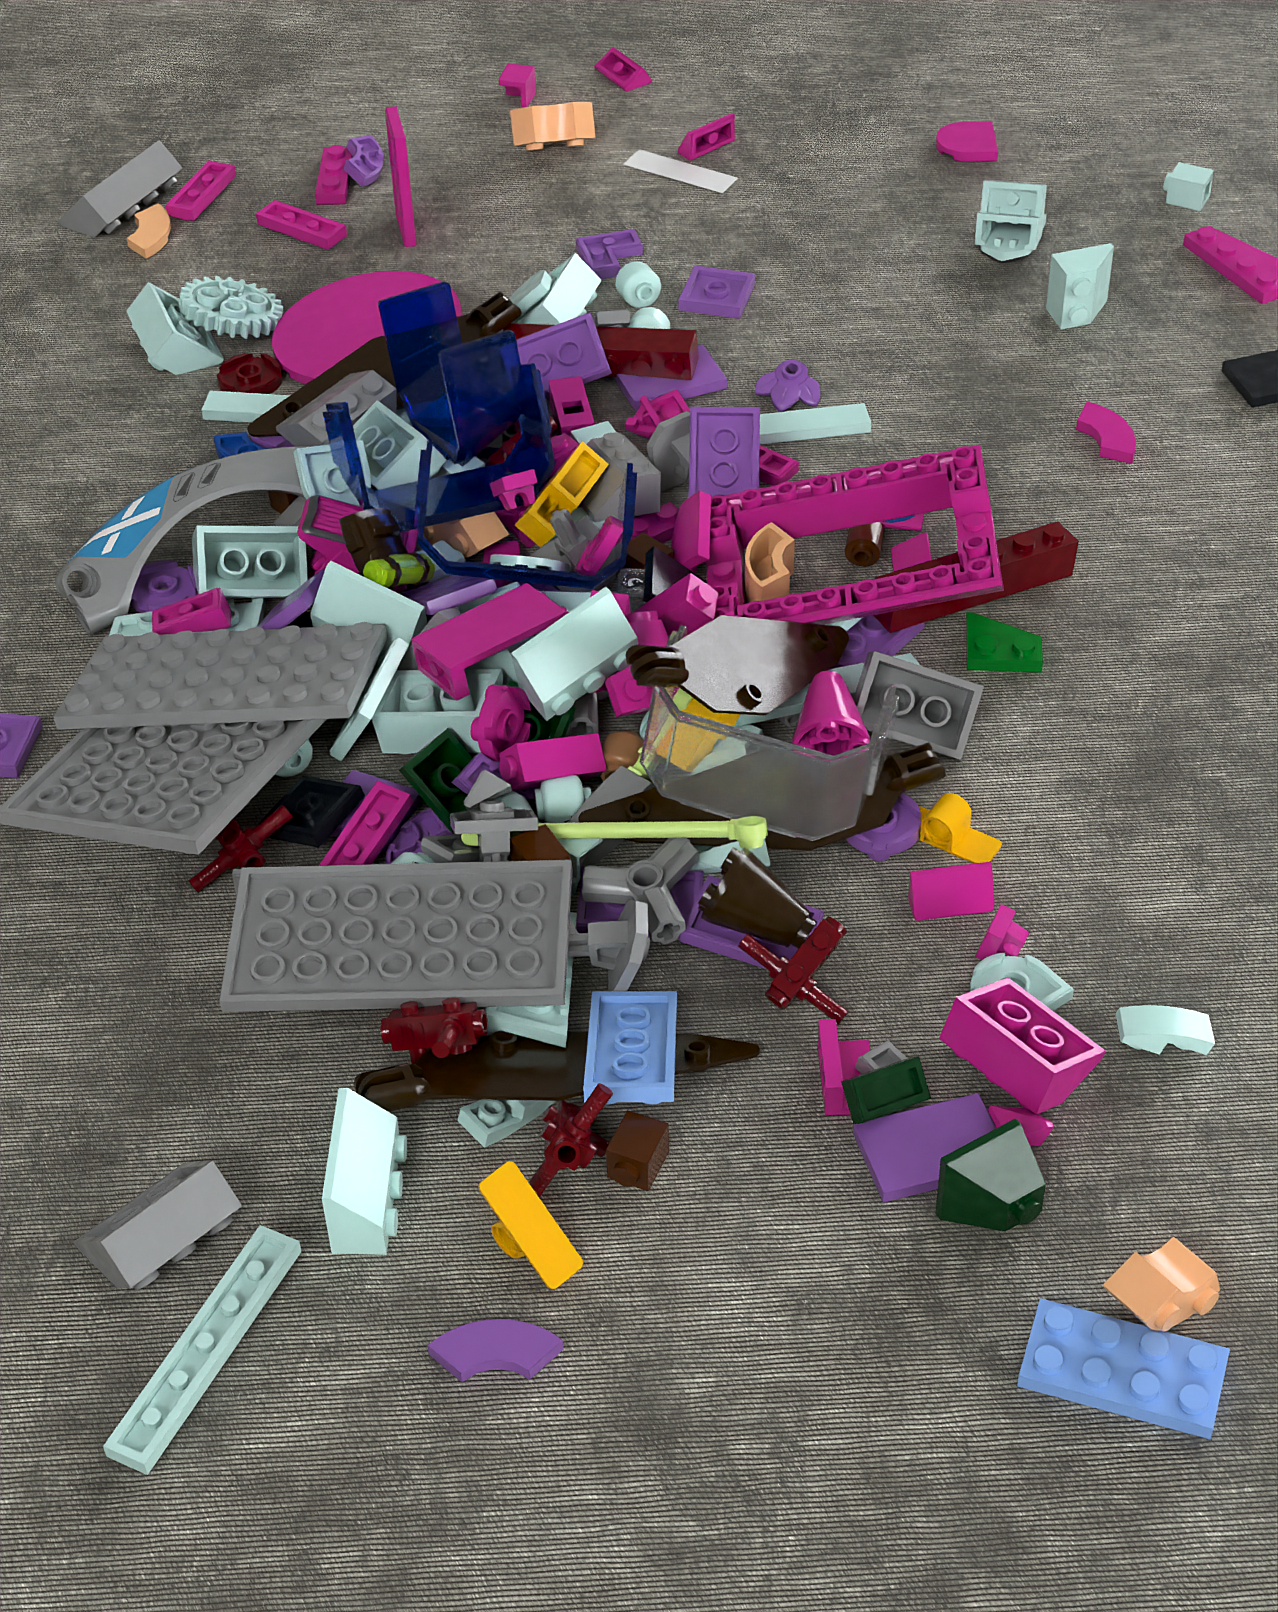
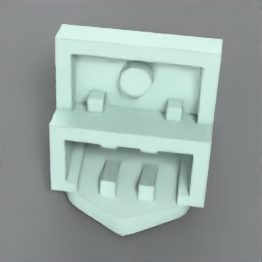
[975,180,1047,263]

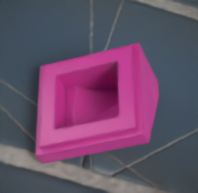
[988,1106,1054,1146]

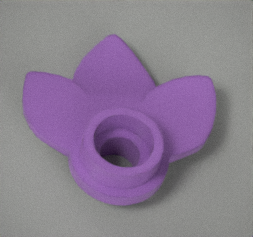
[755,360,821,412]

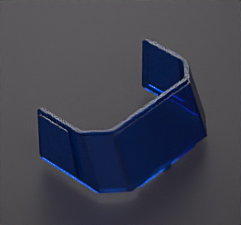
[378,281,527,467]
[323,363,555,532]
[414,441,637,589]

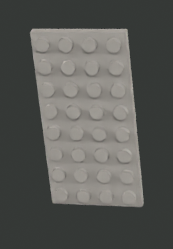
[53,622,388,730]
[219,860,573,1012]

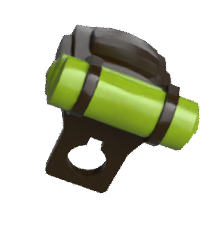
[339,508,436,589]

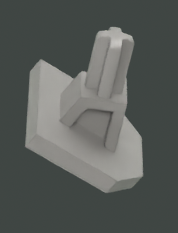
[647,411,690,493]
[530,509,619,592]
[450,801,538,862]
[568,899,650,991]

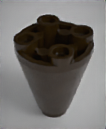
[698,847,817,949]

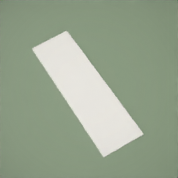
[623,149,738,193]

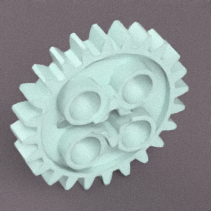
[178,276,284,339]

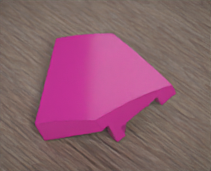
[624,389,690,439]
[671,491,711,573]

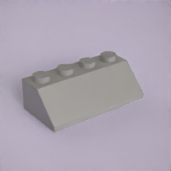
[58,140,183,238]

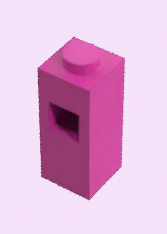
[548,376,595,437]
[632,573,718,641]
[499,733,607,791]

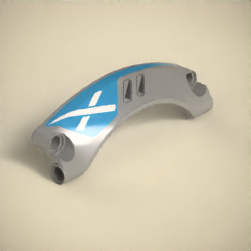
[55,446,371,636]

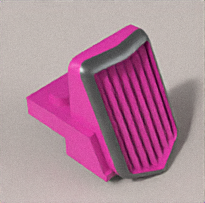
[297,495,368,580]

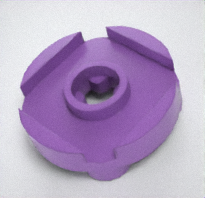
[130,560,198,613]
[846,793,921,861]

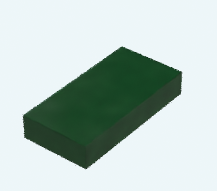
[841,1056,931,1124]

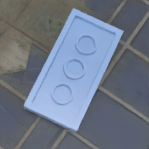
[583,991,677,1105]
[1017,1298,1230,1440]

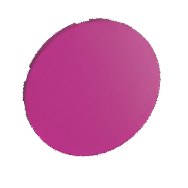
[272,271,463,385]

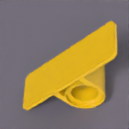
[919,793,1002,863]
[478,1161,583,1289]

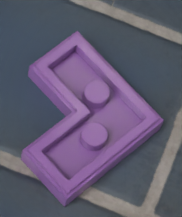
[576,229,643,279]

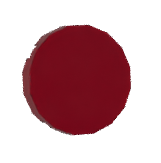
[217,353,282,394]

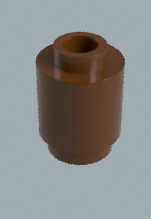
[845,522,884,567]

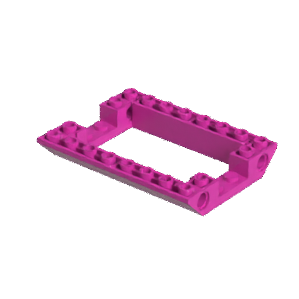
[705,445,1004,625]

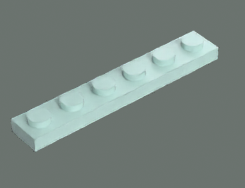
[103,1225,302,1475]

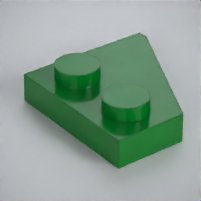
[965,612,1043,673]

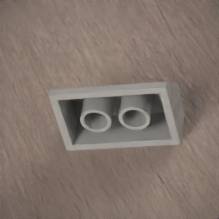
[276,370,397,446]
[579,433,661,521]
[854,651,984,760]
[74,1160,242,1290]

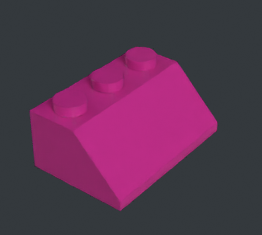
[939,977,1106,1115]

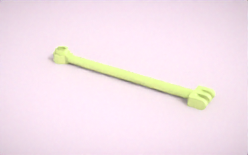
[461,816,768,849]

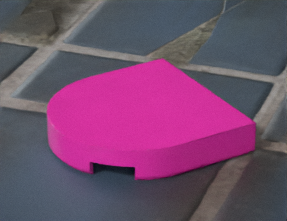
[936,121,998,162]

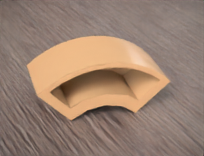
[510,102,595,151]
[416,491,509,558]
[745,522,795,604]
[1103,1236,1220,1332]

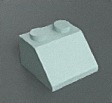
[1046,243,1114,329]

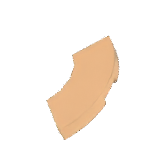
[127,203,171,259]

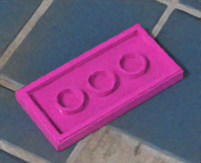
[385,106,416,247]

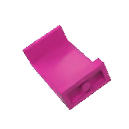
[411,583,569,701]

